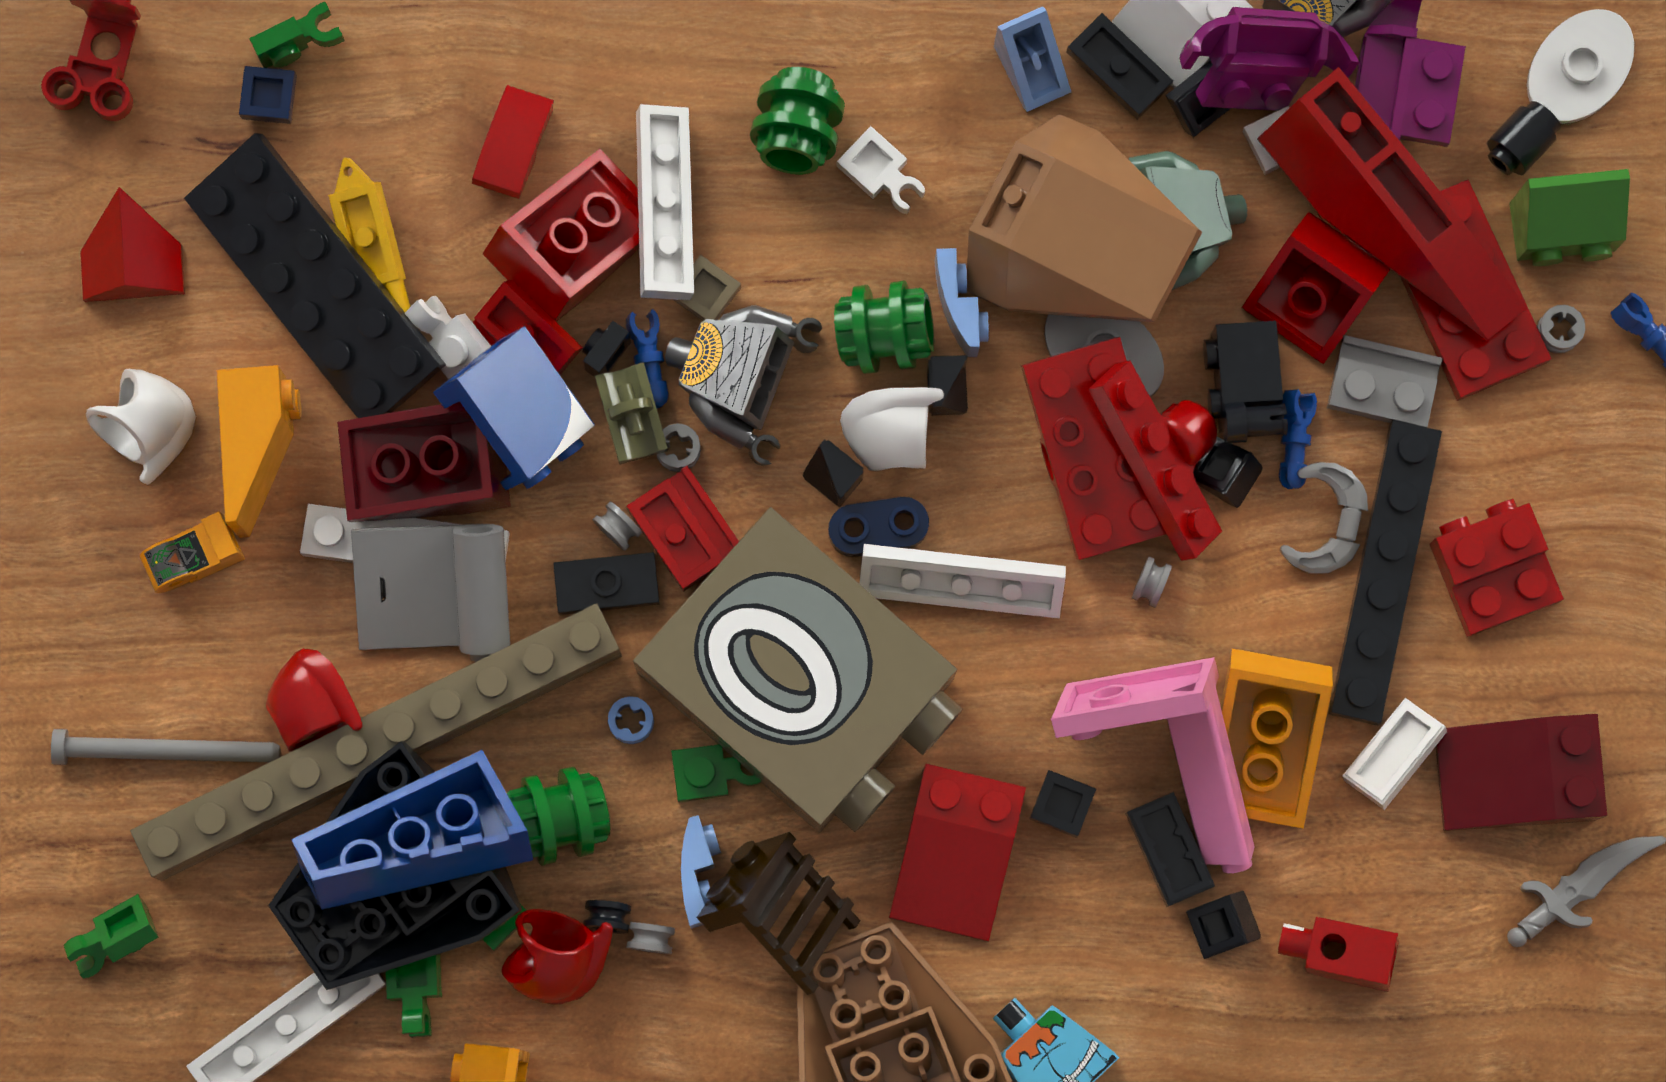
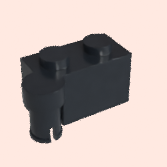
[1203,321,1288,443]

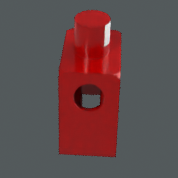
[1278,917,1399,992]

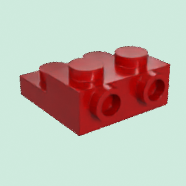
[1429,499,1564,637]

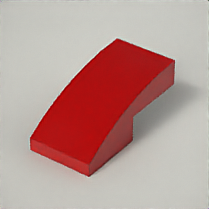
[472,85,554,199]

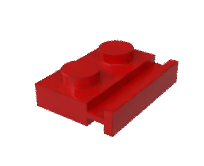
[472,279,583,375]
[626,466,739,592]

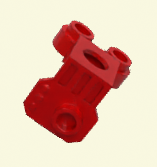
[41,0,141,121]

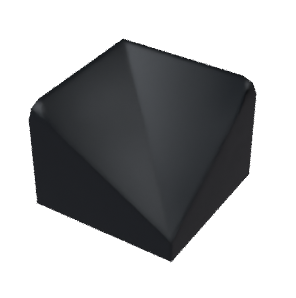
[927,355,968,416]
[803,439,864,508]

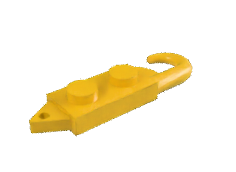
[328,157,411,312]

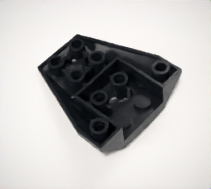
[268,741,522,990]

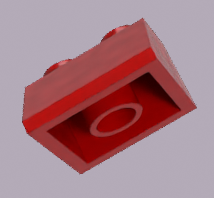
[1241,212,1391,365]

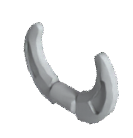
[1280,462,1368,573]

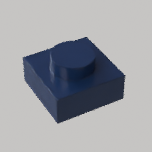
[239,66,297,124]

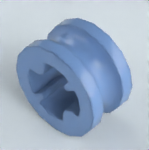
[608,696,654,744]

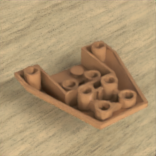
[967,114,1202,322]
[796,922,1012,1082]

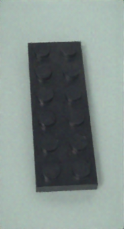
[184,133,446,418]

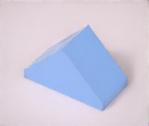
[994,6,1071,112]

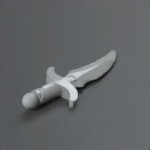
[1507,836,1666,947]

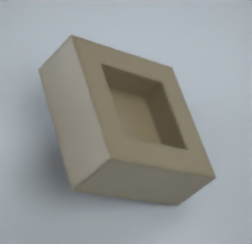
[673,255,741,321]

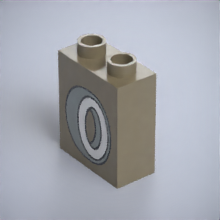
[633,507,963,833]

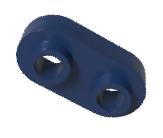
[828,497,929,557]

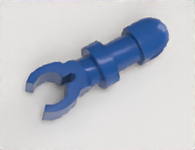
[1610,293,1666,369]
[626,309,669,409]
[1279,389,1317,489]

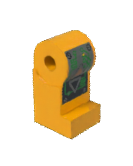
[140,511,245,593]

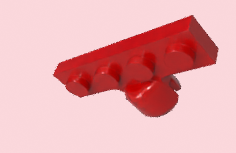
[1088,360,1222,561]

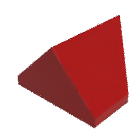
[80,187,185,302]

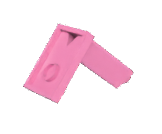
[1051,657,1255,873]

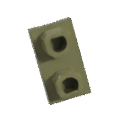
[595,362,668,465]

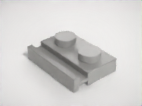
[1327,335,1442,427]

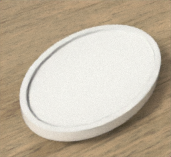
[1527,9,1634,124]

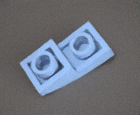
[934,248,989,357]
[681,815,721,929]

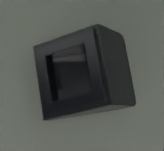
[1193,437,1263,508]
[1186,891,1261,959]

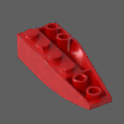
[1257,67,1527,341]

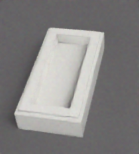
[1342,698,1447,810]

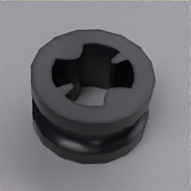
[583,900,631,934]

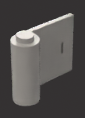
[351,524,510,662]

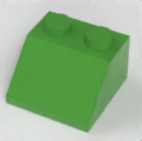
[1509,169,1630,266]

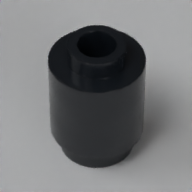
[1487,101,1561,175]

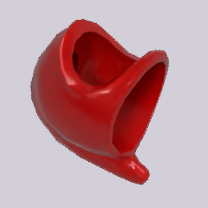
[266,648,363,752]
[501,909,613,1005]

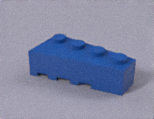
[291,750,533,910]

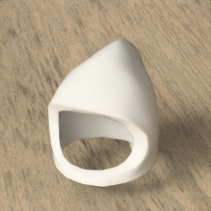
[86,368,196,485]
[840,387,944,471]

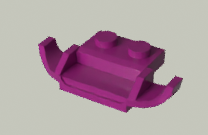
[1355,0,1466,147]
[1179,7,1359,111]

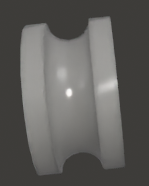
[1537,305,1586,353]
[657,423,701,472]
[592,501,642,551]
[1132,557,1172,608]
[626,922,675,954]

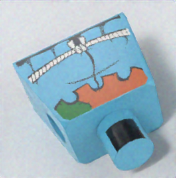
[993,998,1119,1082]

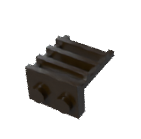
[696,832,860,995]

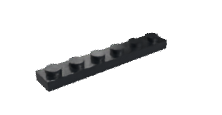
[1329,420,1442,726]

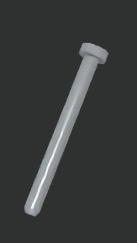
[51,729,280,765]

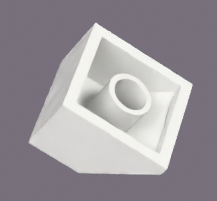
[1112,0,1253,88]

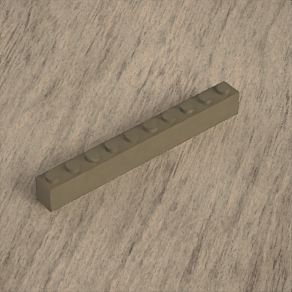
[130,603,622,881]

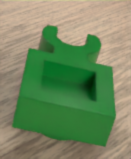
[671,744,761,802]

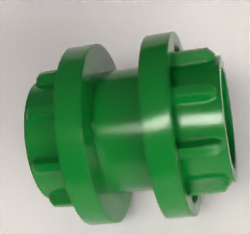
[750,67,845,175]
[834,281,934,374]
[507,767,610,866]

